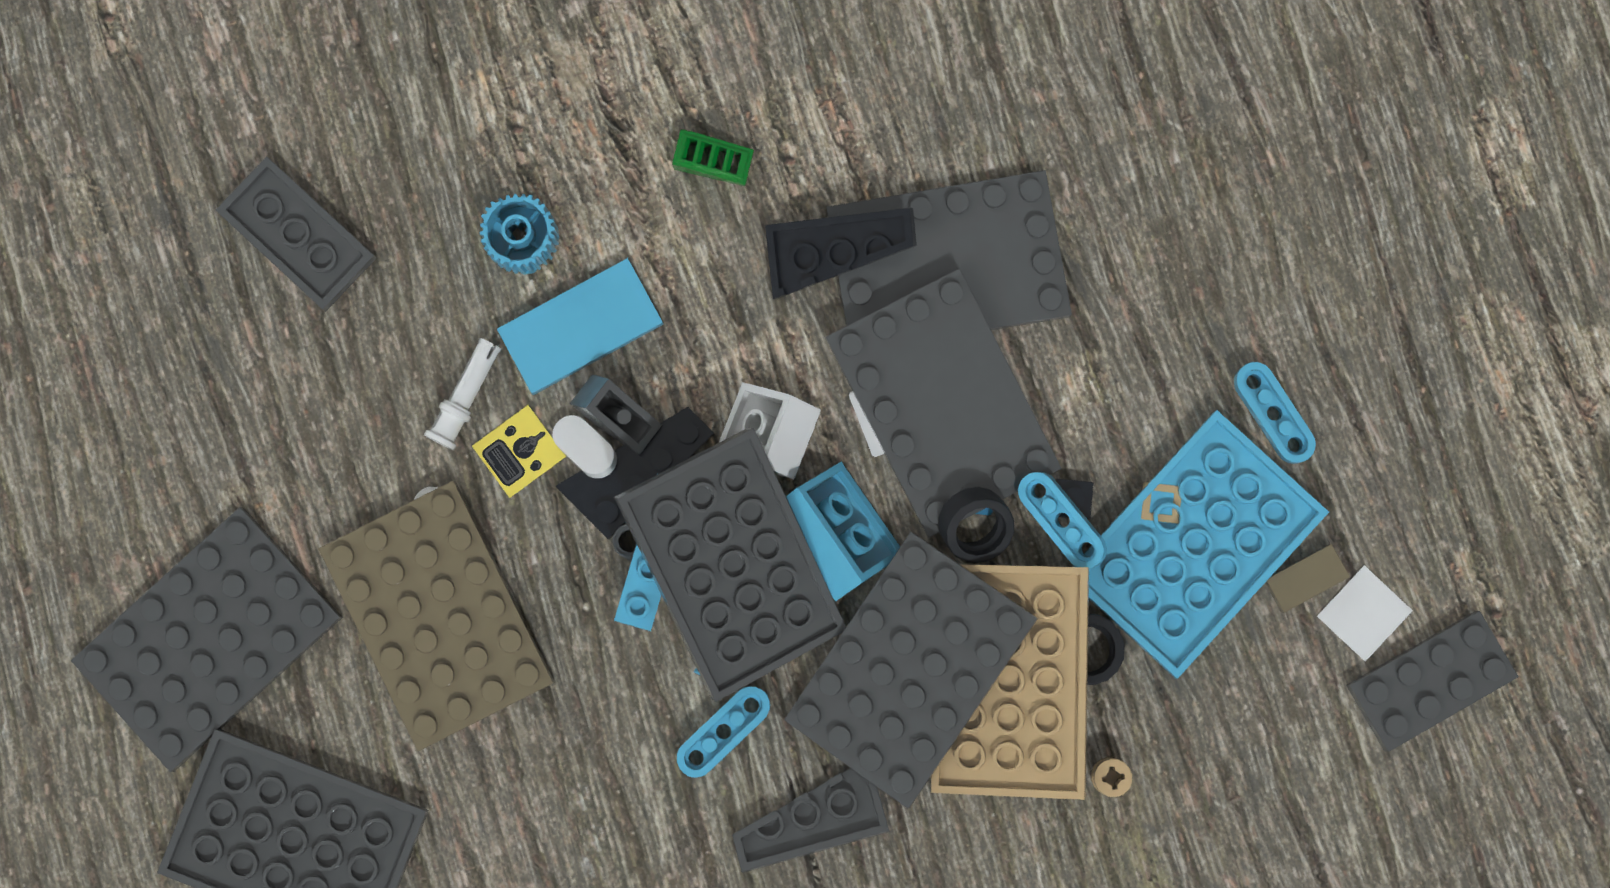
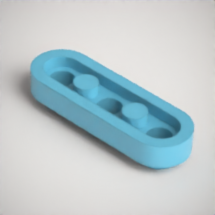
[1234,362,1316,464]
[1018,472,1107,569]
[677,686,770,778]

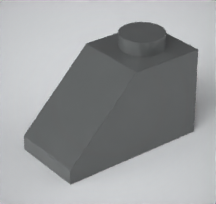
[570,374,662,455]

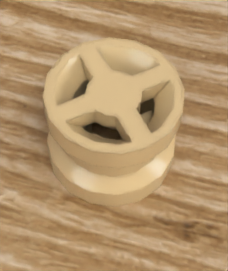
[1091,757,1132,797]

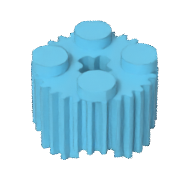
[480,194,560,275]

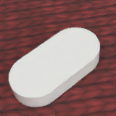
[552,415,617,478]

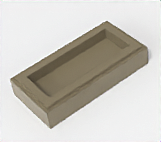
[1265,544,1350,613]

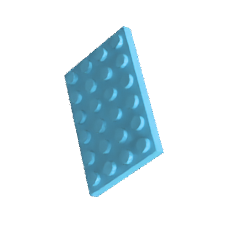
[1072,410,1329,679]

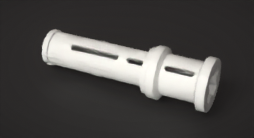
[424,338,501,450]

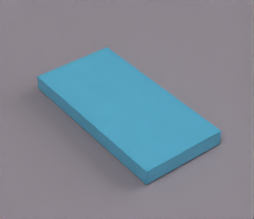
[497,258,664,395]

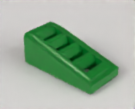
[672,129,754,186]

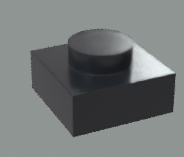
[1055,479,1094,520]

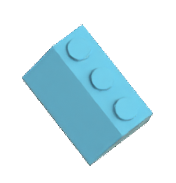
[786,462,900,602]

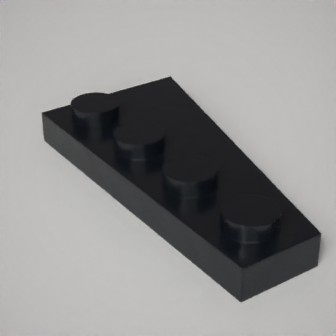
[765,208,917,299]
[555,407,715,539]

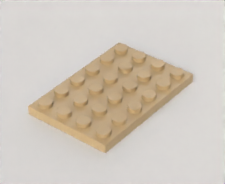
[931,564,1089,800]

